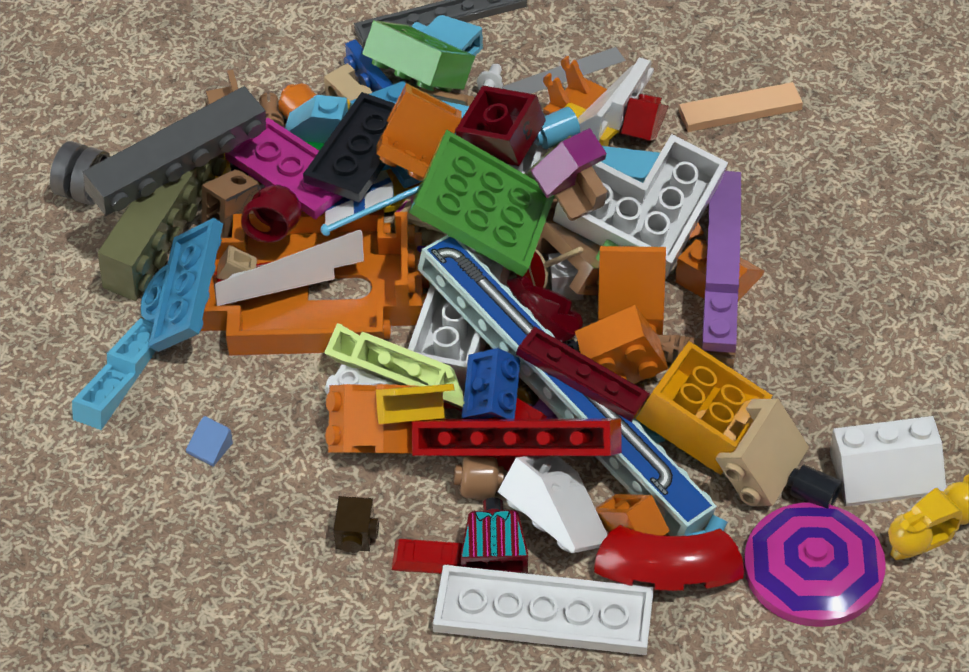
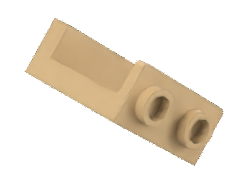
[716,399,809,506]

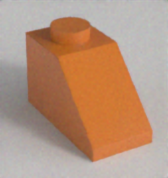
[595,494,670,536]

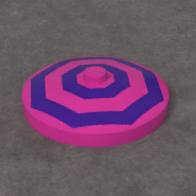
[744,502,886,627]

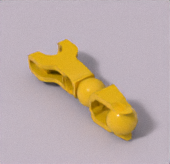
[888,474,969,560]

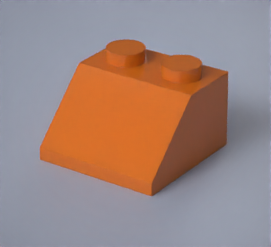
[676,239,764,301]

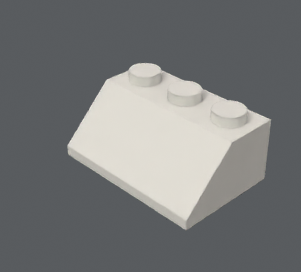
[830,416,946,507]

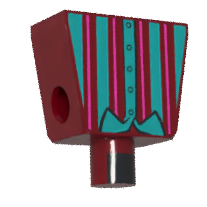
[461,497,528,574]

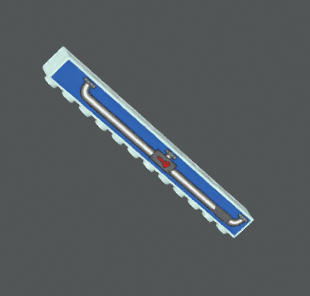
[418,235,717,536]

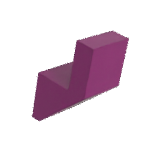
[531,128,607,198]

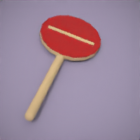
[517,247,583,288]

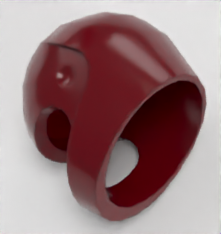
[241,184,302,243]

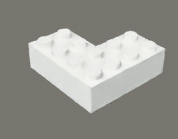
[553,134,728,279]

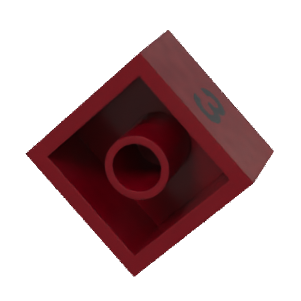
[455,85,546,166]

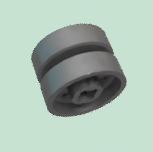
[50,141,111,205]

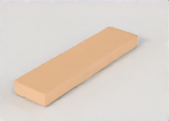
[679,82,803,132]

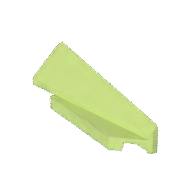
[324,323,465,410]

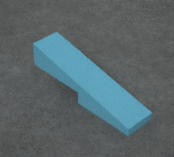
[72,318,156,430]

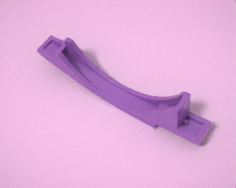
[702,171,741,353]

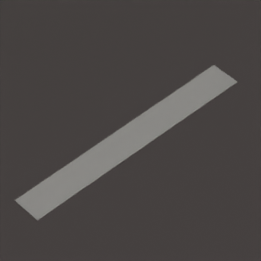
[474,47,626,97]

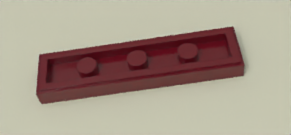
[516,326,650,422]

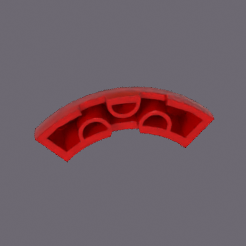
[594,525,744,591]

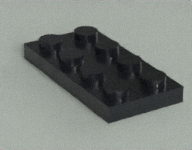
[303,92,395,203]

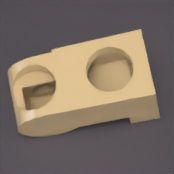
[324,63,372,101]

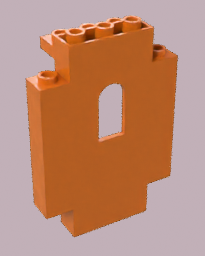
[201,210,429,356]

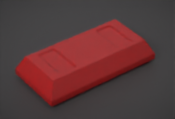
[392,539,463,574]

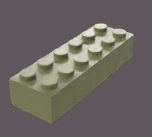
[98,114,227,301]

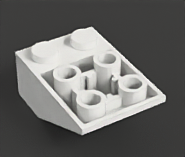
[498,456,608,553]

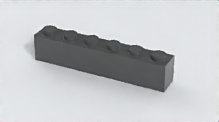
[83,86,266,216]

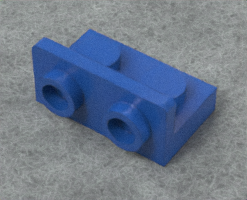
[462,348,520,419]

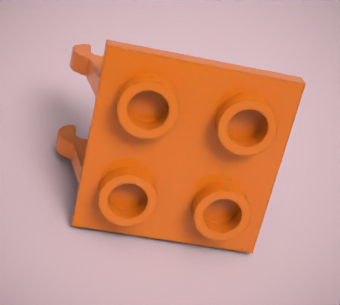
[543,56,607,115]

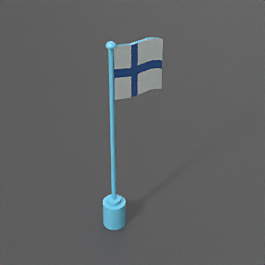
[321,107,580,236]

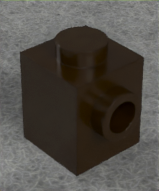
[333,496,379,553]

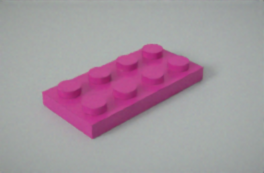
[225,118,343,219]

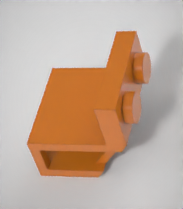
[376,83,462,181]
[325,384,415,454]

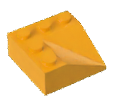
[636,341,773,475]

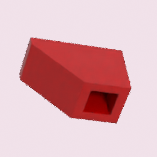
[621,93,669,140]

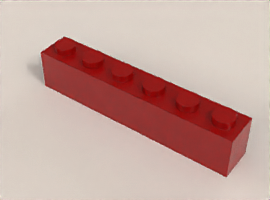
[412,418,622,456]

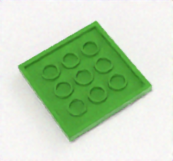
[409,130,555,277]

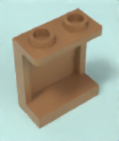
[536,222,601,296]

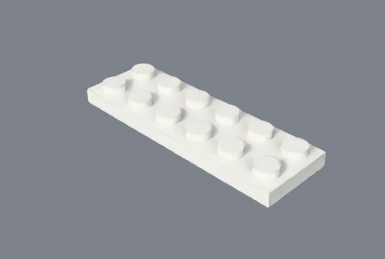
[433,565,654,655]

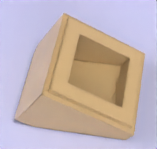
[216,246,257,280]

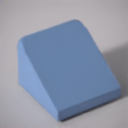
[186,416,233,467]

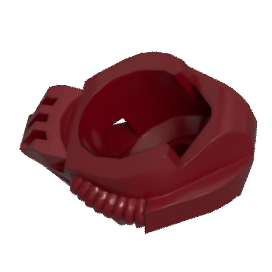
[506,276,583,343]

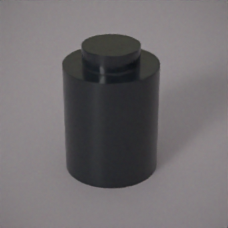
[787,464,843,509]

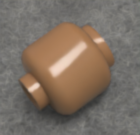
[453,456,504,500]

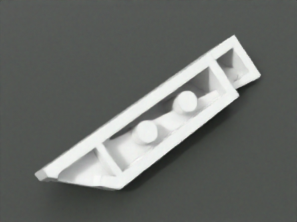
[577,57,654,141]
[214,230,364,306]

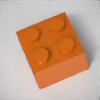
[575,305,668,384]

